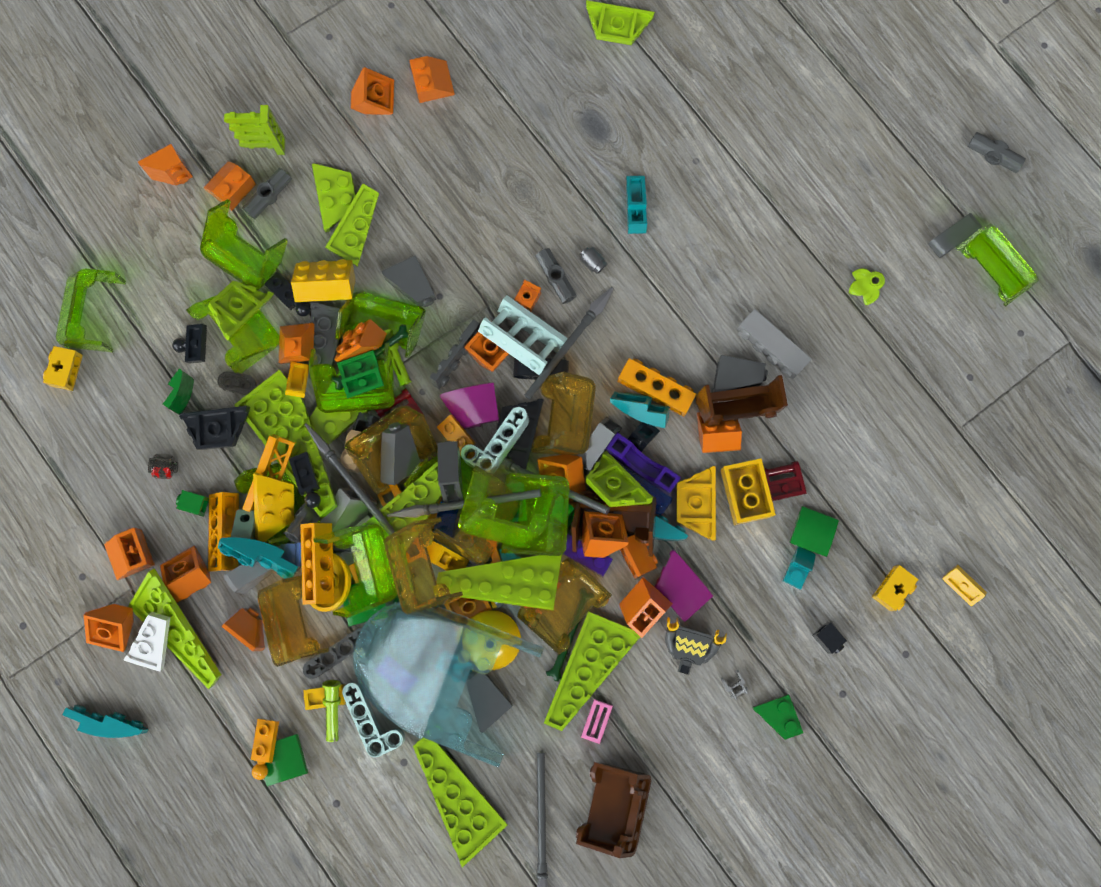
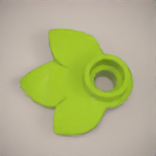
[849,268,885,305]

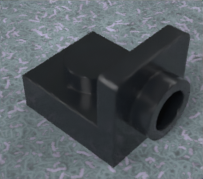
[353,412,387,436]
[627,422,660,452]

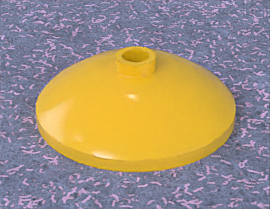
[310,553,351,612]
[462,610,521,670]

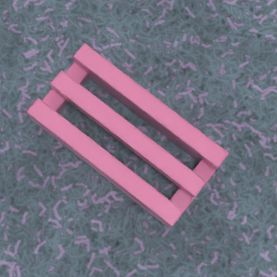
[581,699,613,744]

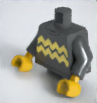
[665,617,727,675]

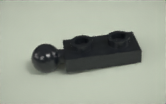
[264,271,311,317]
[289,452,321,508]

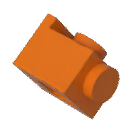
[514,280,541,312]

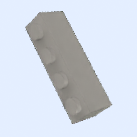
[737,309,812,379]

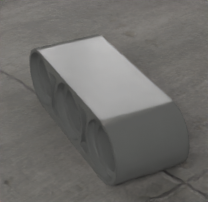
[928,213,982,258]

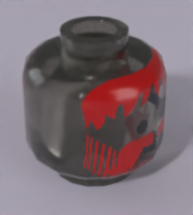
[148,454,178,479]

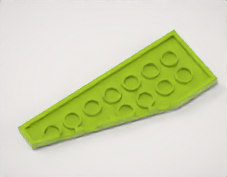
[234,370,338,519]

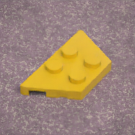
[676,466,716,541]
[253,472,294,542]

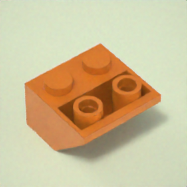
[334,319,387,362]
[697,412,742,453]
[104,528,155,580]
[619,577,673,638]

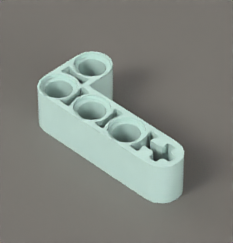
[461,407,529,476]
[342,682,405,757]

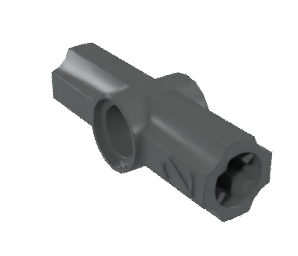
[968,132,1026,173]
[242,168,292,219]
[535,248,577,304]
[284,503,320,543]

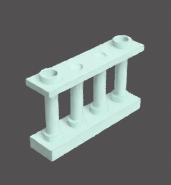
[478,295,568,375]

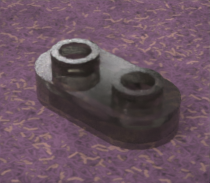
[217,372,257,395]

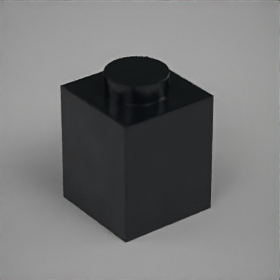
[812,622,847,654]

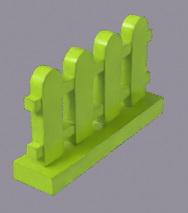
[224,105,285,155]

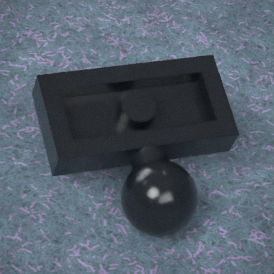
[172,324,207,364]

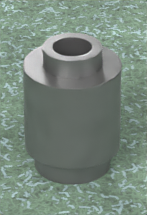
[580,247,607,274]

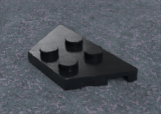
[496,399,544,469]
[179,406,250,450]

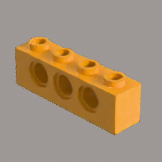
[617,358,696,417]
[301,523,334,605]

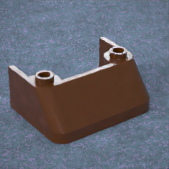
[695,375,788,426]
[571,490,656,557]

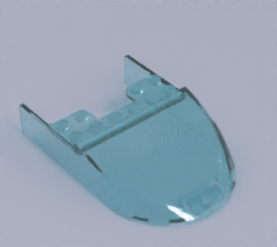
[353,600,544,767]

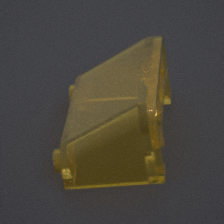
[532,372,596,455]
[345,406,438,494]
[517,558,612,655]

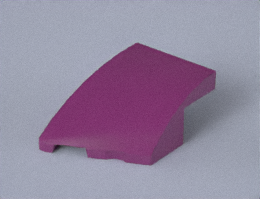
[440,382,499,429]
[654,549,713,622]

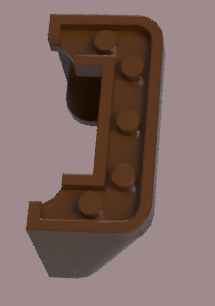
[576,762,651,858]

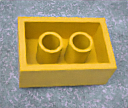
[291,259,356,302]
[720,458,776,526]

